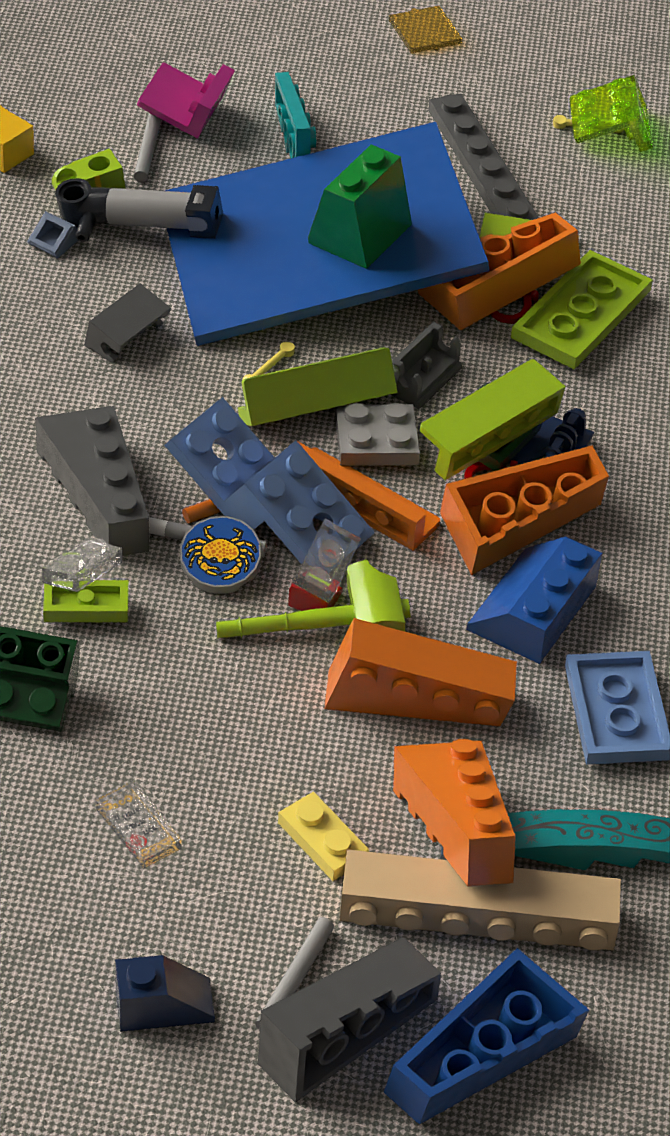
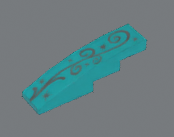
[507,809,670,871]

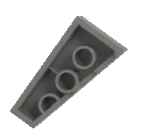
[35,406,149,558]
[258,937,441,1103]

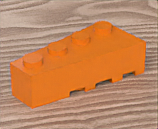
[440,445,609,575]

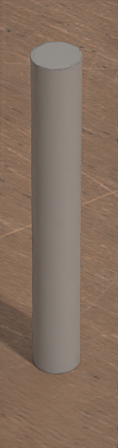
[134,113,161,182]
[255,917,334,1030]

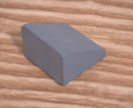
[27,211,79,258]

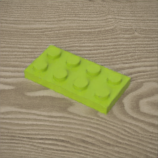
[511,250,653,369]

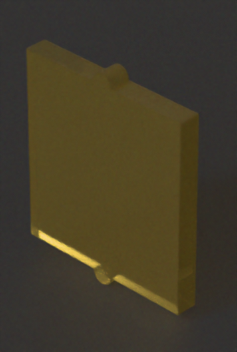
[389,6,462,54]

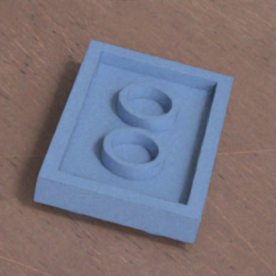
[565,651,670,765]

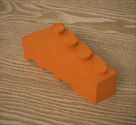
[418,212,581,331]
[324,618,517,726]
[393,739,515,886]

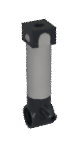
[55,178,224,242]

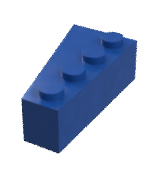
[384,948,589,1125]

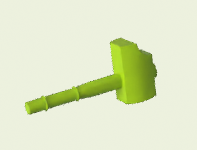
[216,560,411,639]

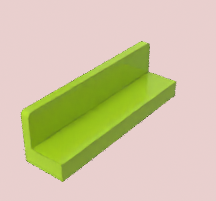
[238,347,397,426]
[420,359,566,481]

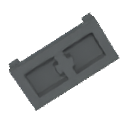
[84,283,171,362]
[390,322,462,409]

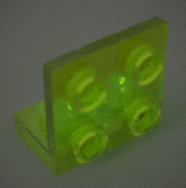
[569,75,653,152]

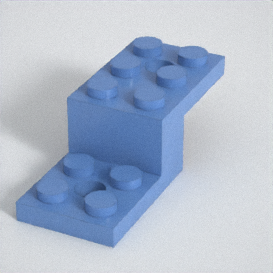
[164,397,375,580]

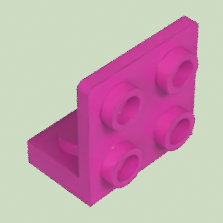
[137,63,235,139]

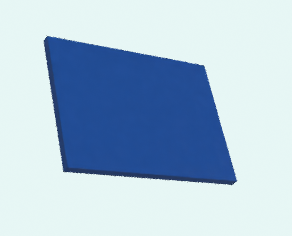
[165,122,490,346]

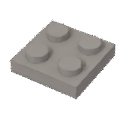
[335,403,420,466]

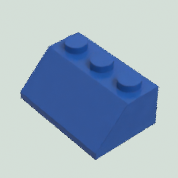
[466,537,602,664]

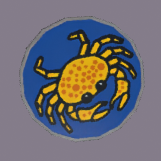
[180,516,262,594]

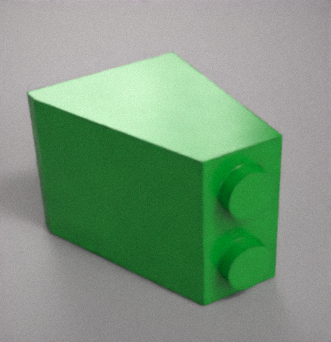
[308,144,412,269]

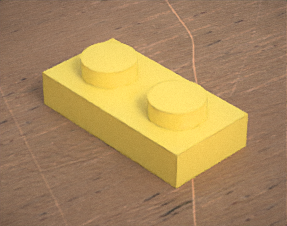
[278,791,369,881]

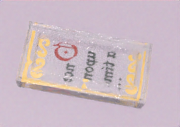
[95,780,182,869]

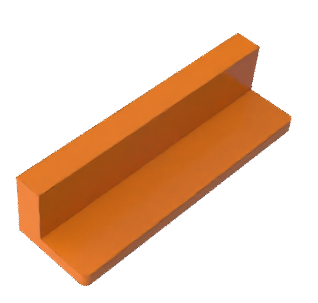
[297,441,440,551]

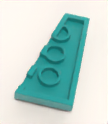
[275,72,317,159]

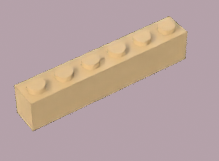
[340,849,621,950]

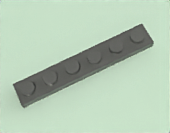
[428,93,539,220]

